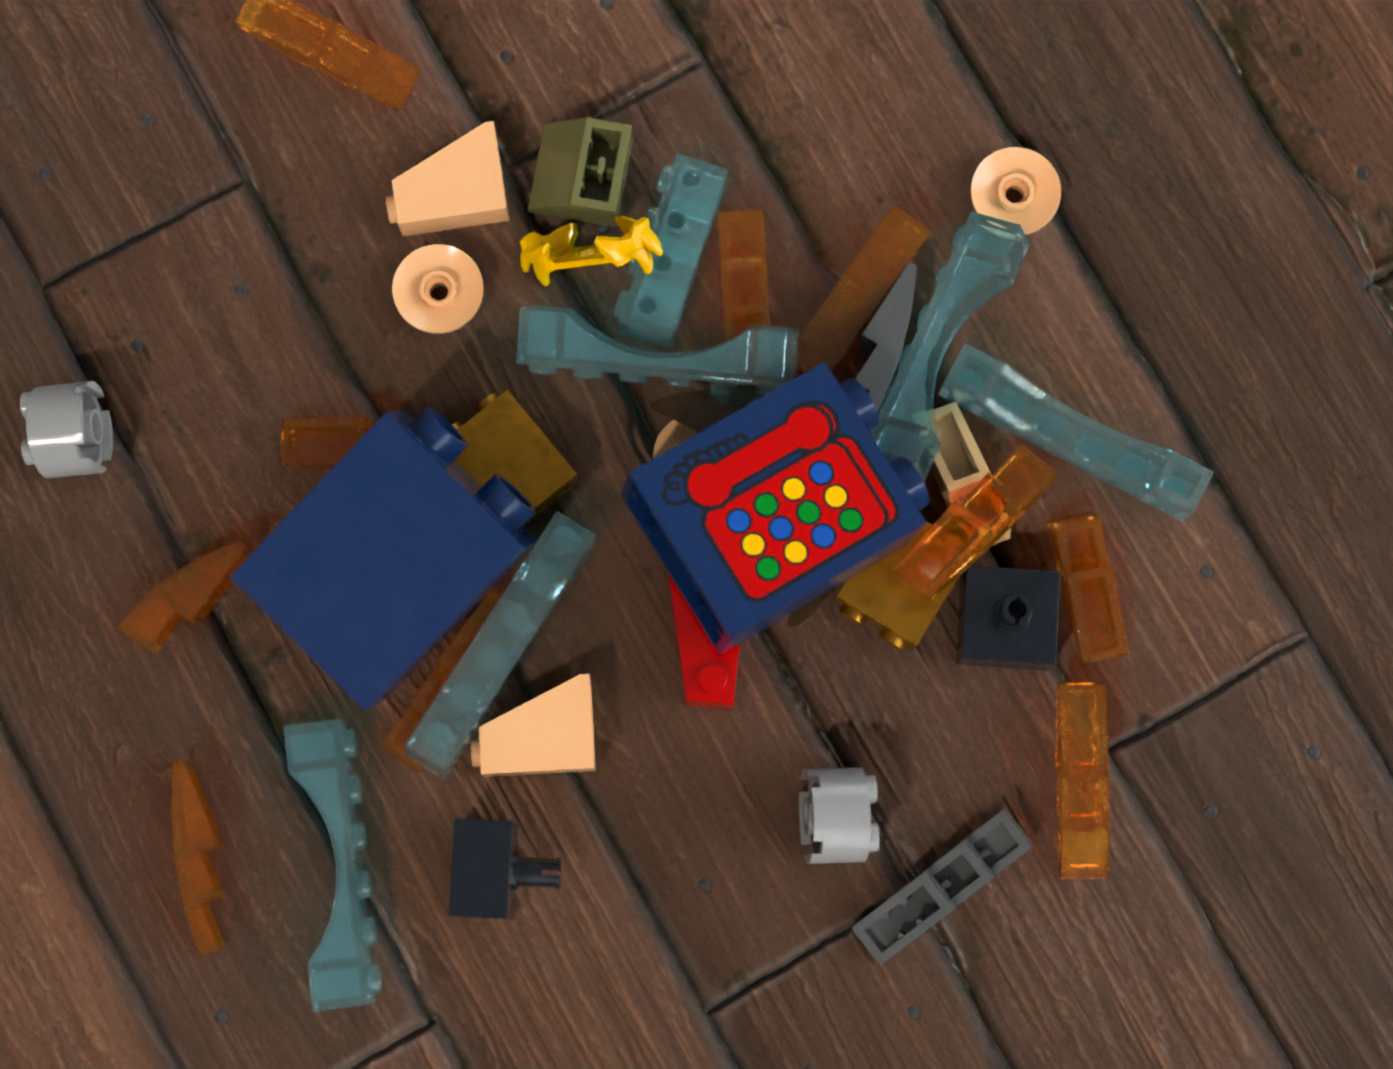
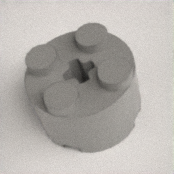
[20,381,113,479]
[798,767,880,864]

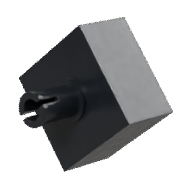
[956,565,1060,671]
[449,818,562,919]

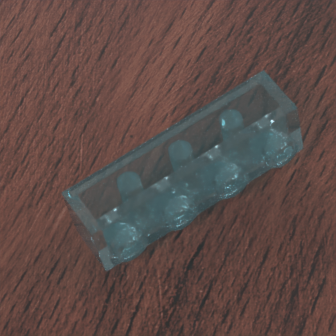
[614,153,728,349]

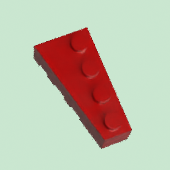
[667,572,740,710]

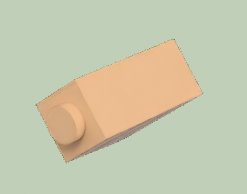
[386,121,510,236]
[471,674,596,777]

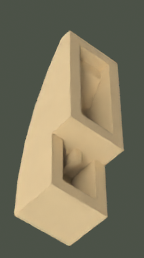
[914,402,1011,552]

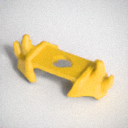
[520,215,663,286]

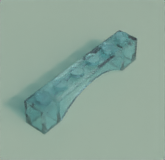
[869,211,1030,482]
[516,304,800,395]
[938,343,1214,522]
[405,511,596,780]
[284,719,382,1012]

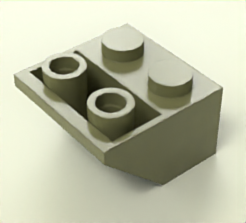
[528,117,633,227]

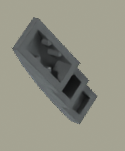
[856,262,917,415]
[851,807,1034,966]

